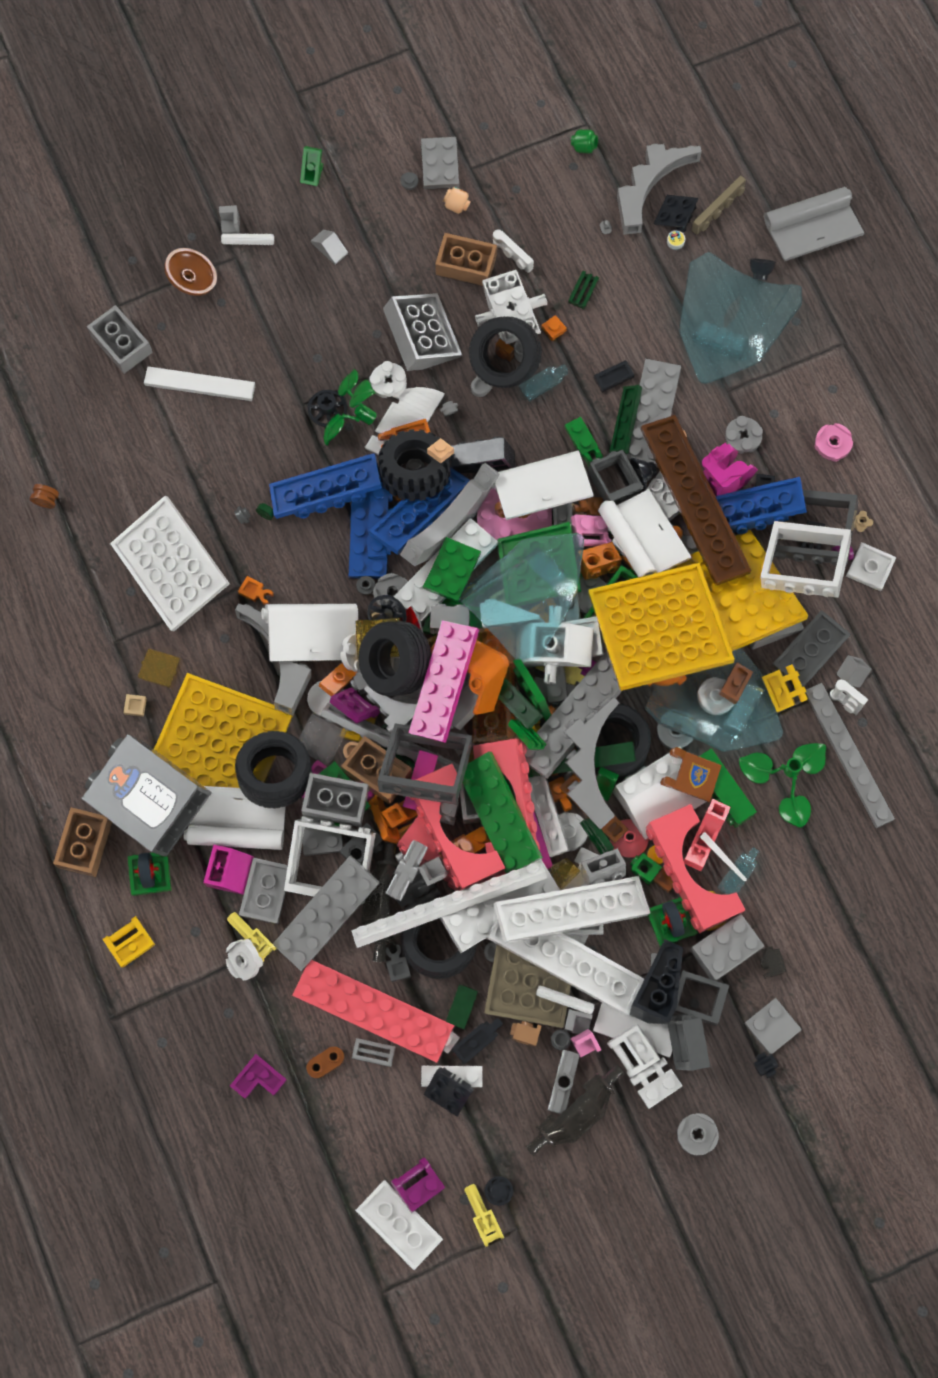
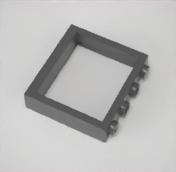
[773,490,859,566]
[378,723,472,805]

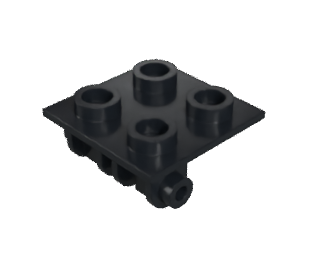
[654,195,699,233]
[423,1067,474,1117]

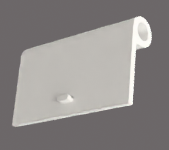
[492,451,593,520]
[599,489,691,577]
[261,604,359,661]
[184,786,286,850]

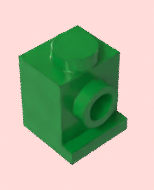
[630,853,662,886]

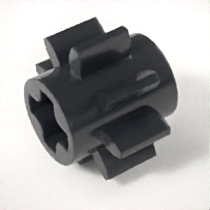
[753,1052,779,1078]

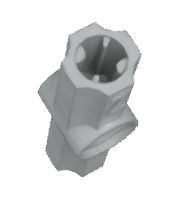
[385,840,428,901]
[548,1050,580,1115]

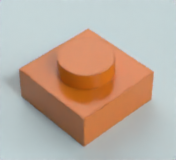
[541,315,567,341]

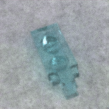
[519,364,568,402]
[717,847,760,895]

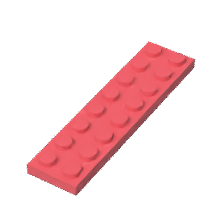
[292,960,454,1063]

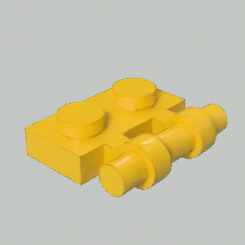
[762,664,808,712]

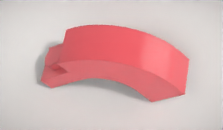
[684,799,731,871]

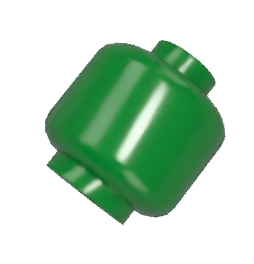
[571,129,598,153]

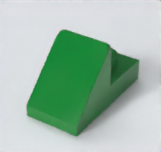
[300,146,323,186]

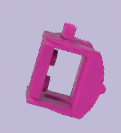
[702,442,758,496]

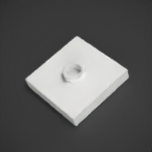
[846,542,896,592]

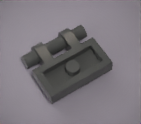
[395,873,441,911]

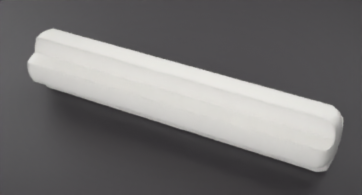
[221,233,274,245]
[536,985,595,1014]

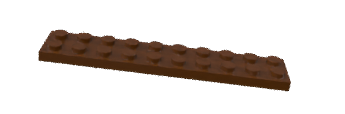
[640,415,752,586]

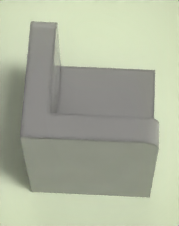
[219,205,240,234]
[837,655,871,687]
[419,856,449,886]
[564,1009,593,1034]

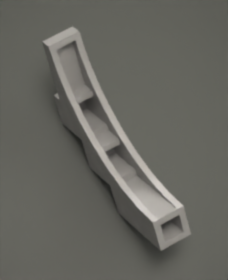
[617,144,701,235]
[235,603,311,716]
[364,685,478,734]
[564,697,619,829]

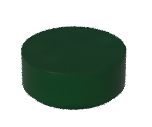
[256,503,274,520]

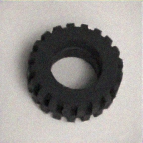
[378,429,450,501]

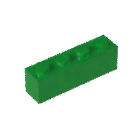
[699,748,757,828]

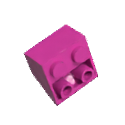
[203,845,255,895]

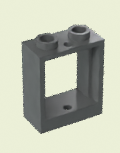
[587,450,643,505]
[674,971,729,1026]
[668,1014,710,1071]

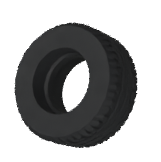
[358,621,432,696]

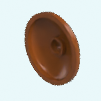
[164,248,217,296]

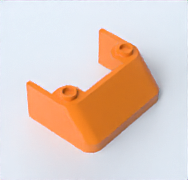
[431,640,509,715]

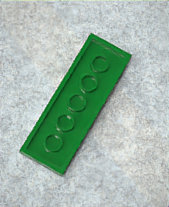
[457,752,543,874]

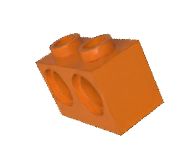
[577,542,622,580]

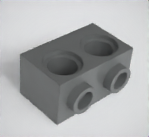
[339,823,385,866]

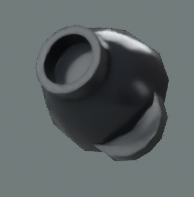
[750,258,776,280]
[630,458,657,490]

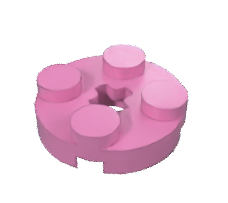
[815,424,853,462]

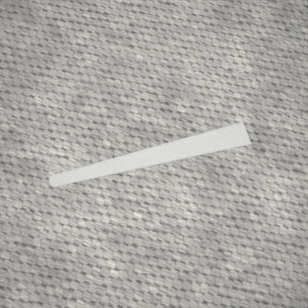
[700,832,747,881]

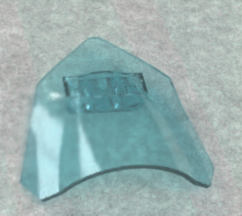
[679,252,802,384]
[459,533,584,660]
[645,648,783,752]

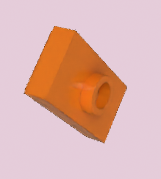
[319,663,357,696]

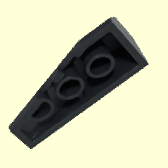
[629,939,683,1024]

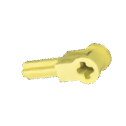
[227,912,277,962]
[464,1184,504,1247]

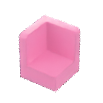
[571,1029,601,1057]

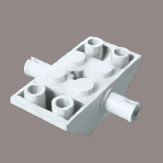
[475,270,547,344]
[516,606,594,684]

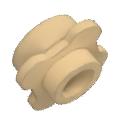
[854,511,873,532]

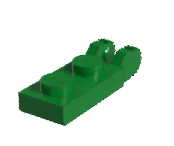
[564,417,604,466]

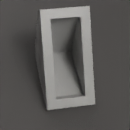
[311,230,348,265]

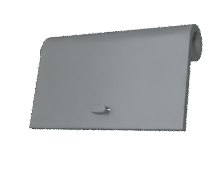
[764,187,864,261]

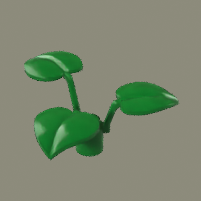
[324,369,377,446]
[739,743,826,828]

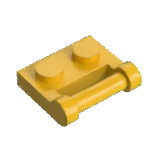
[103,916,155,968]

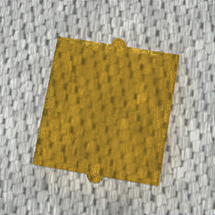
[138,648,180,688]

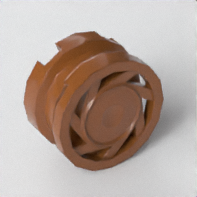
[29,484,59,509]

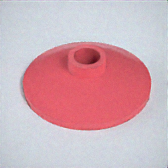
[610,819,649,858]

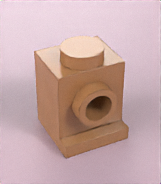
[510,1021,541,1047]

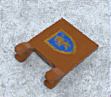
[660,747,721,802]

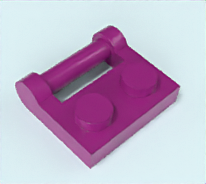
[329,688,380,723]
[390,1157,445,1213]

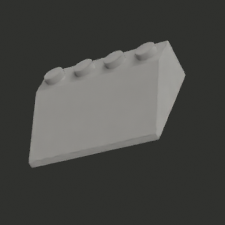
[383,293,462,371]

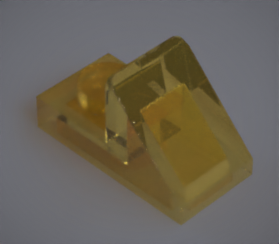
[550,857,581,890]

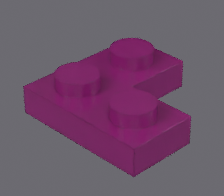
[230,1054,287,1099]

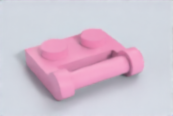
[571,515,611,548]

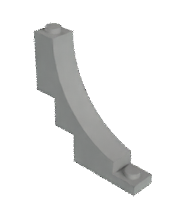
[400,463,500,566]

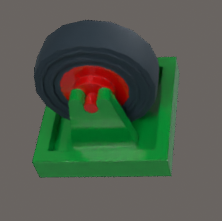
[128,853,172,896]
[648,897,698,947]

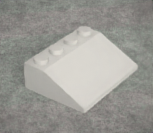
[613,747,706,840]

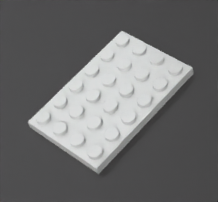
[110,496,230,631]

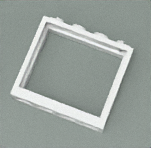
[760,521,851,598]
[284,816,376,905]

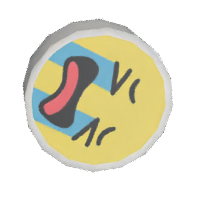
[667,231,685,250]

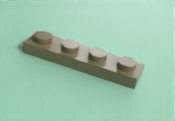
[692,176,746,235]

